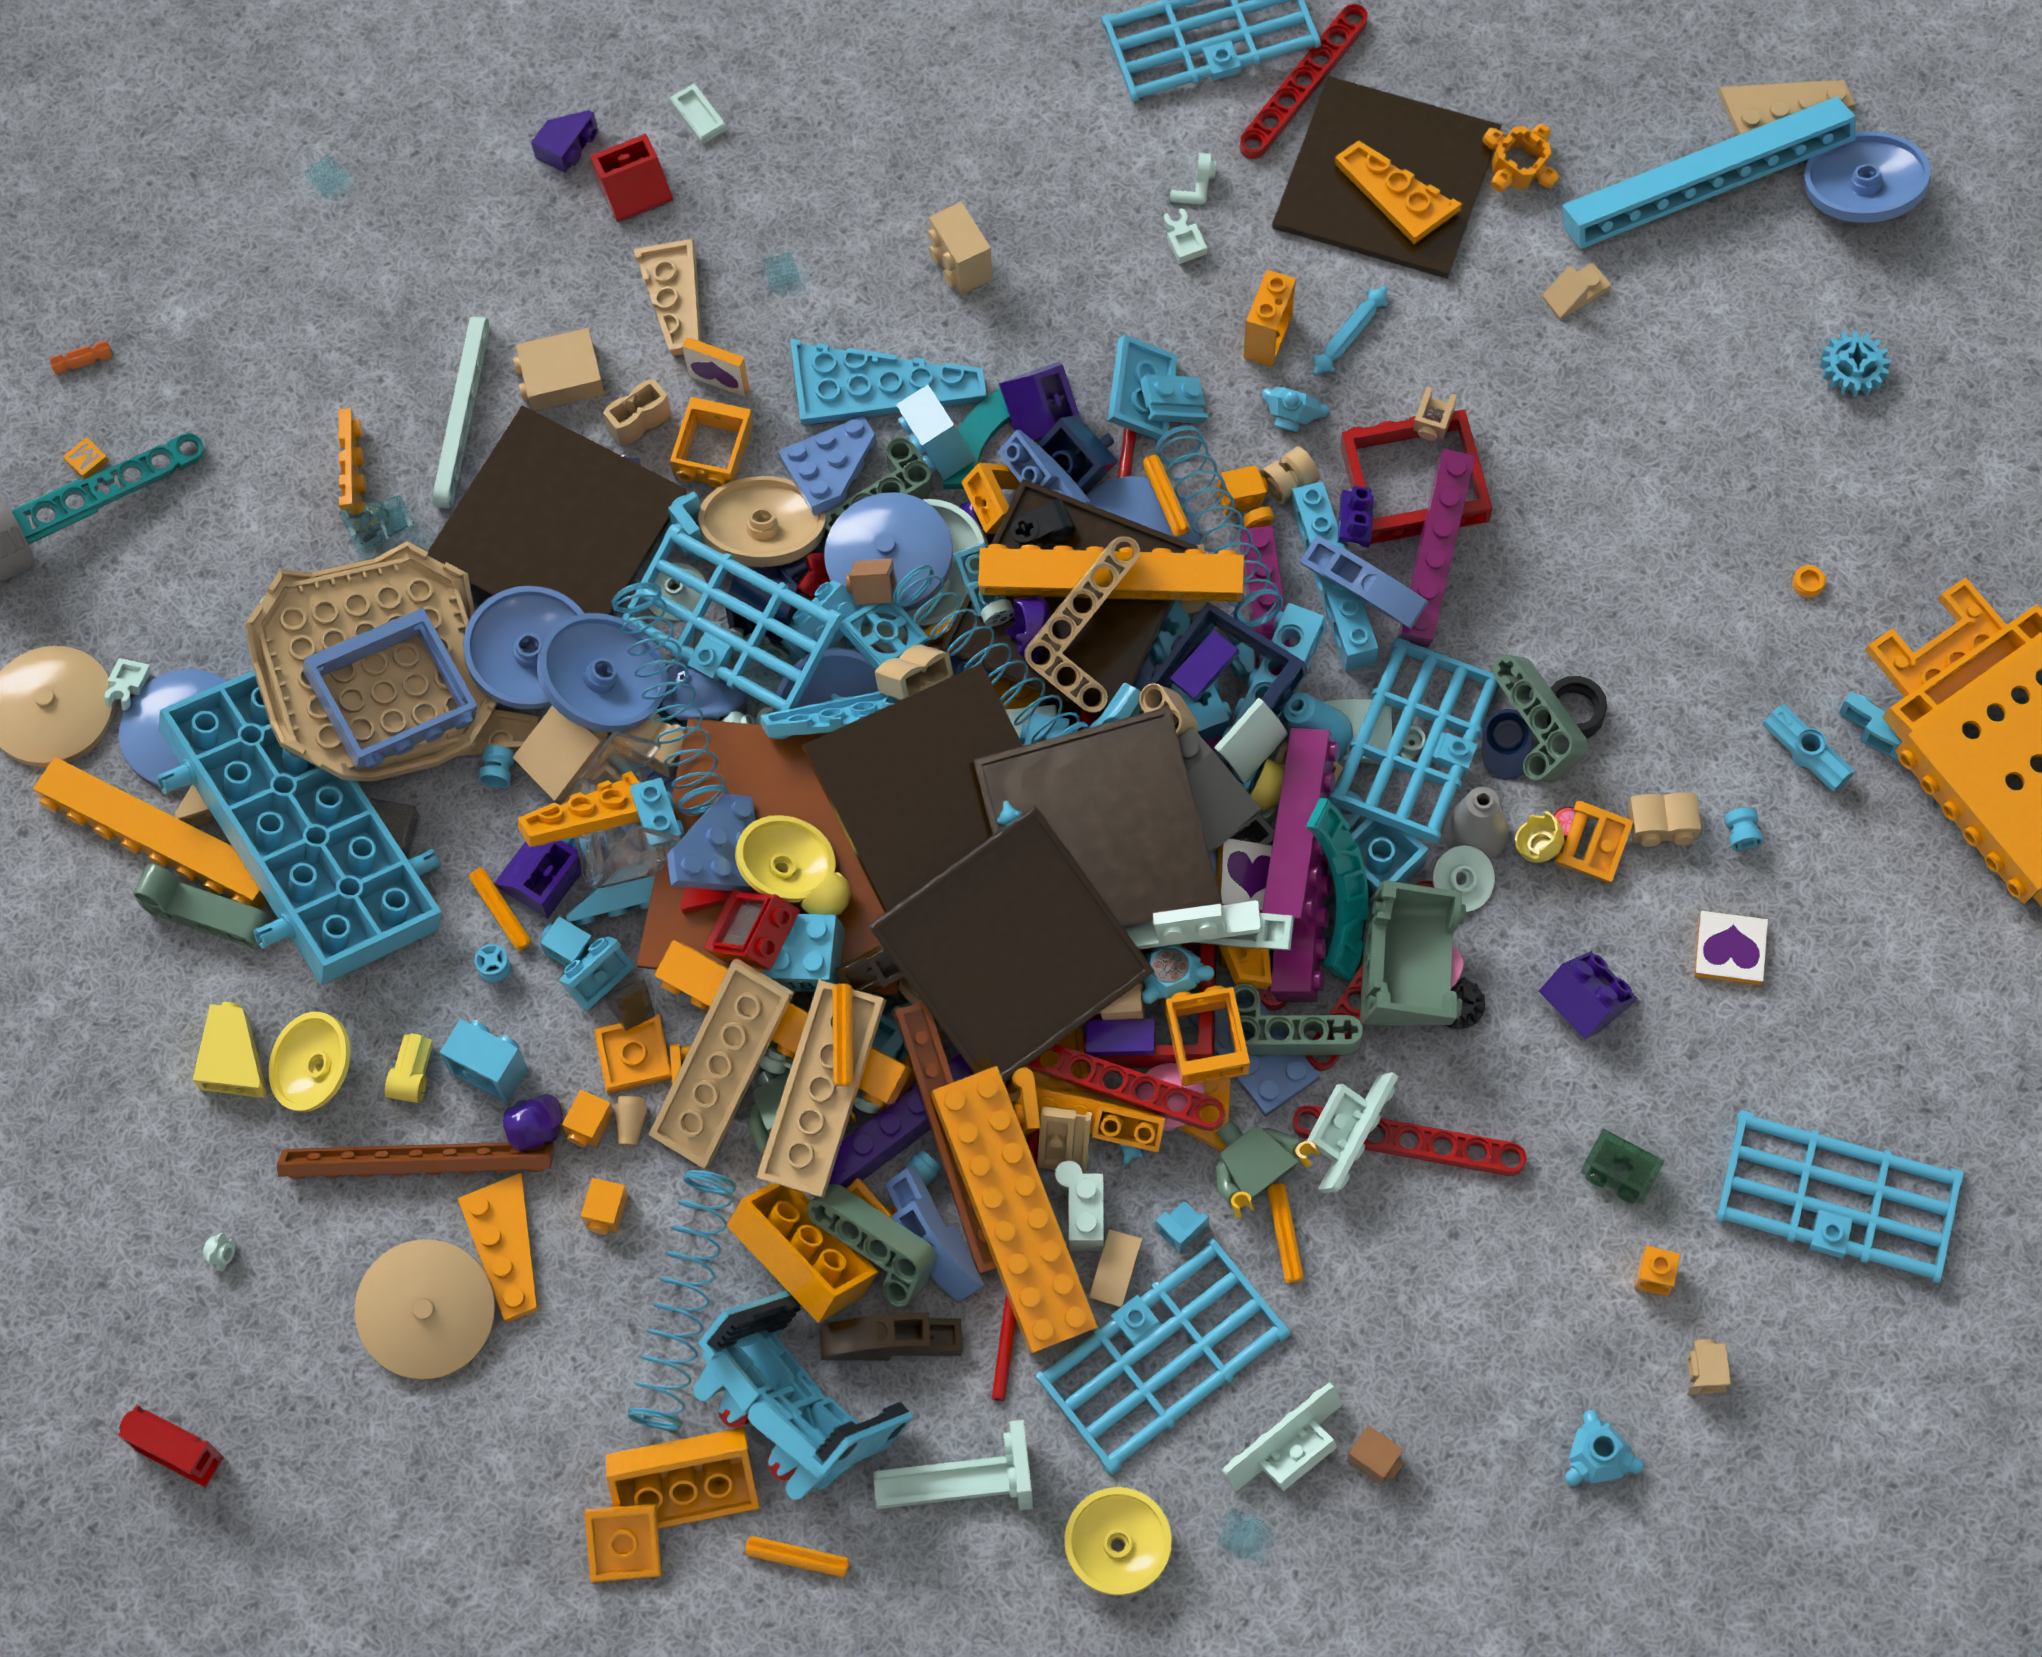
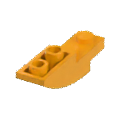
[1035,1084,1166,1153]

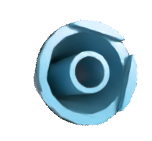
[1283,693,1353,762]

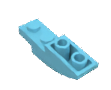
[1839,691,1902,759]

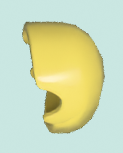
[1250,758,1284,811]
[1514,811,1565,863]
[801,871,851,916]

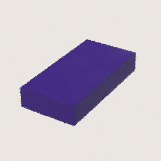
[1170,630,1240,701]
[1086,1019,1156,1056]

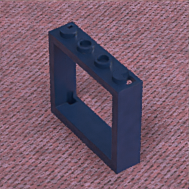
[1138,602,1309,775]

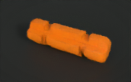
[50,341,112,374]

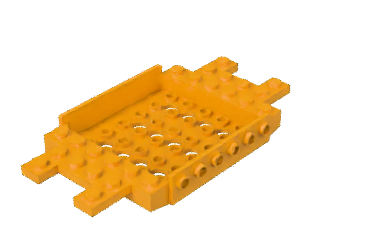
[1865,577,2042,907]

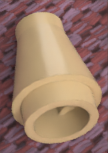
[614,1096,648,1147]

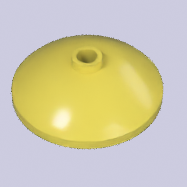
[735,815,836,902]
[268,1012,351,1112]
[1064,1487,1172,1596]

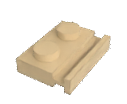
[1037,1106,1092,1174]

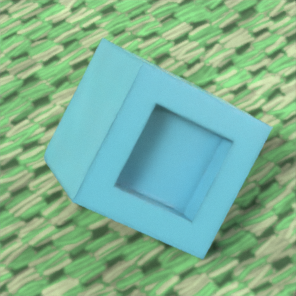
[872,1014,906,1061]
[1155,1202,1209,1253]

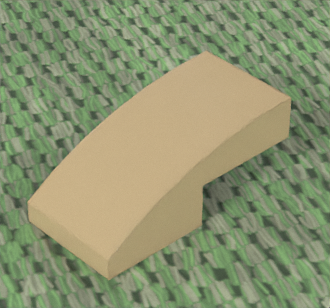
[1089,1229,1143,1307]

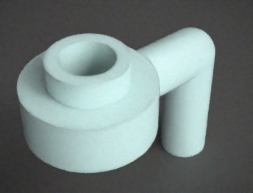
[1170,153,1217,205]

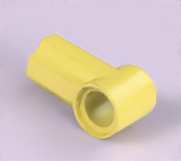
[385,1033,434,1104]

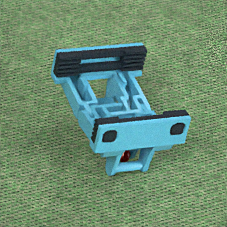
[693,1290,915,1500]

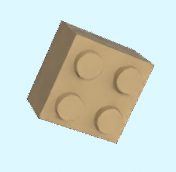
[927,201,993,295]

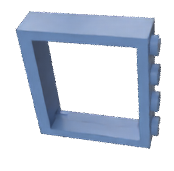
[303,608,477,770]

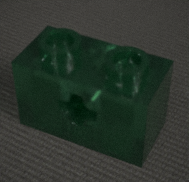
[1581,1128,1665,1204]

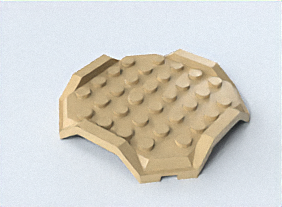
[245,541,498,782]

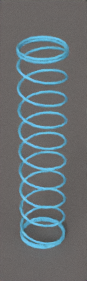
[1155,426,1283,627]
[893,565,1089,743]
[611,582,729,815]
[627,1170,737,1430]

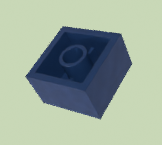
[1038,415,1118,495]
[725,560,809,646]

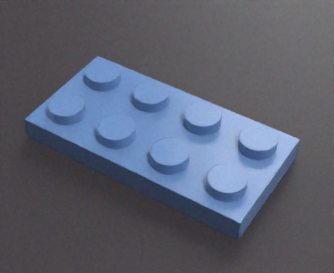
[1186,978,1320,1117]

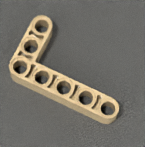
[1024,536,1140,712]

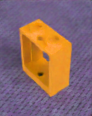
[1243,269,1296,367]
[670,397,754,489]
[961,463,1020,534]
[1165,985,1250,1087]

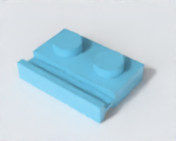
[1140,374,1209,423]

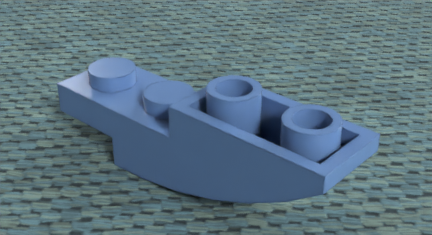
[998,430,1091,504]
[1299,535,1428,629]
[884,1166,985,1303]

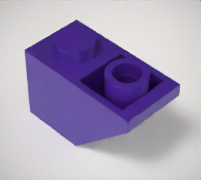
[531,110,598,173]

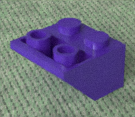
[998,362,1080,440]
[494,840,586,919]
[1539,951,1638,1039]

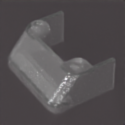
[569,730,681,889]

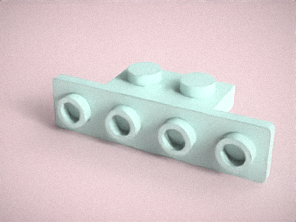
[1125,901,1261,949]
[1307,1072,1398,1193]
[1223,1383,1342,1491]

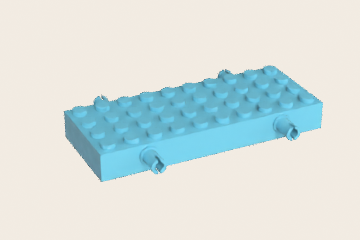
[156,670,442,985]

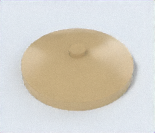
[698,476,826,567]
[0,646,116,767]
[354,1239,496,1379]

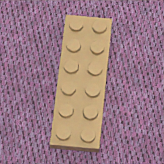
[648,959,795,1169]
[756,980,886,1198]

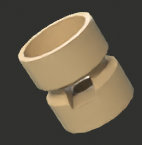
[1260,446,1320,504]

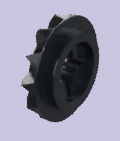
[1445,977,1485,1029]

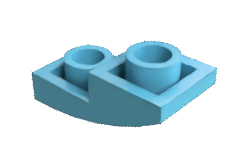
[953,542,1006,617]
[1226,610,1255,685]

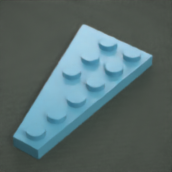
[790,339,987,426]
[760,691,900,739]

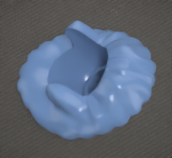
[660,659,747,721]

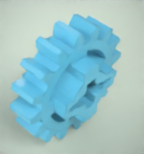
[1820,330,1891,397]

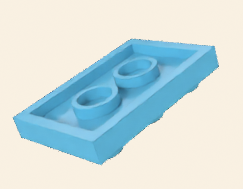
[1107,334,1178,440]

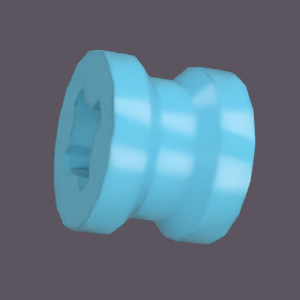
[474,944,511,983]

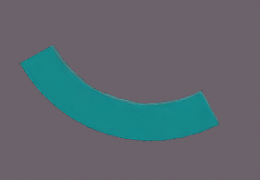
[943,388,1010,490]
[1306,798,1369,982]

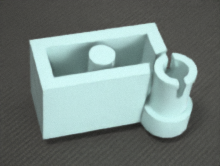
[1055,1161,1104,1251]

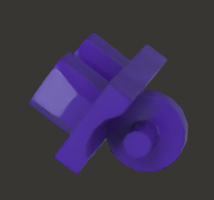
[1337,486,1374,548]

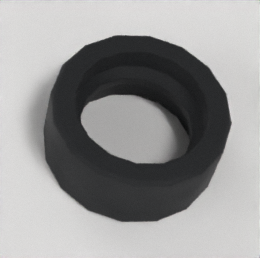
[1547,676,1607,740]

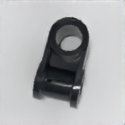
[1010,499,1076,549]

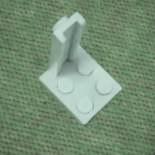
[873,1420,1033,1511]

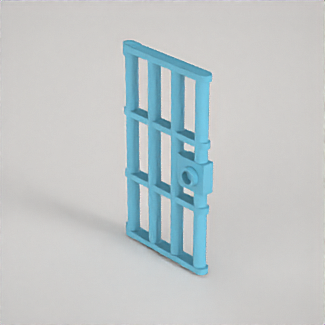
[1101,0,1321,102]
[622,524,843,711]
[1328,638,1501,843]
[1715,1110,1964,1284]
[1034,1238,1291,1476]

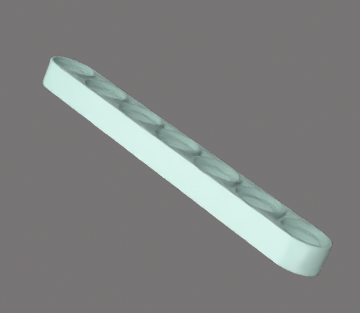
[433,316,489,509]

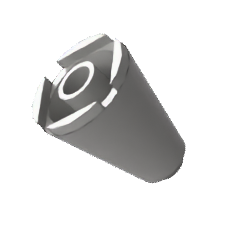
[1443,787,1509,860]

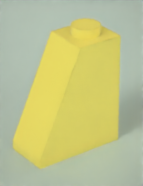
[193,1002,267,1098]

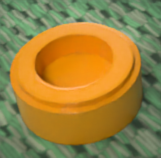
[1243,507,1275,528]
[1792,565,1826,598]

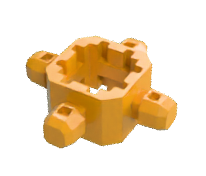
[1482,124,1560,193]

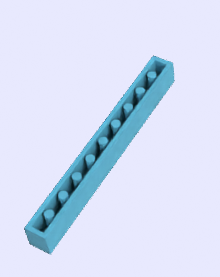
[1562,96,1856,249]

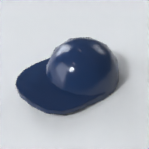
[1482,709,1533,780]

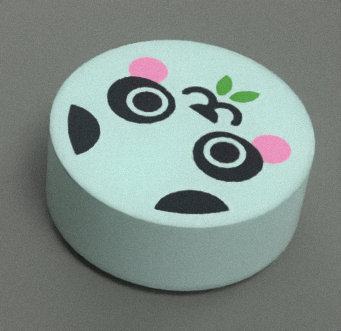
[981,599,1014,627]

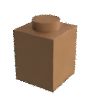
[846,558,898,605]
[1347,1425,1404,1486]

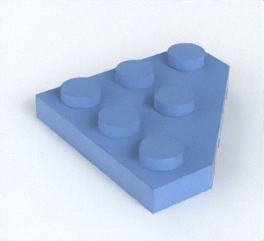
[778,416,877,516]
[667,794,759,893]

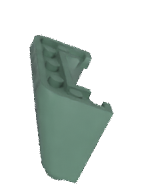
[1360,880,1466,1026]

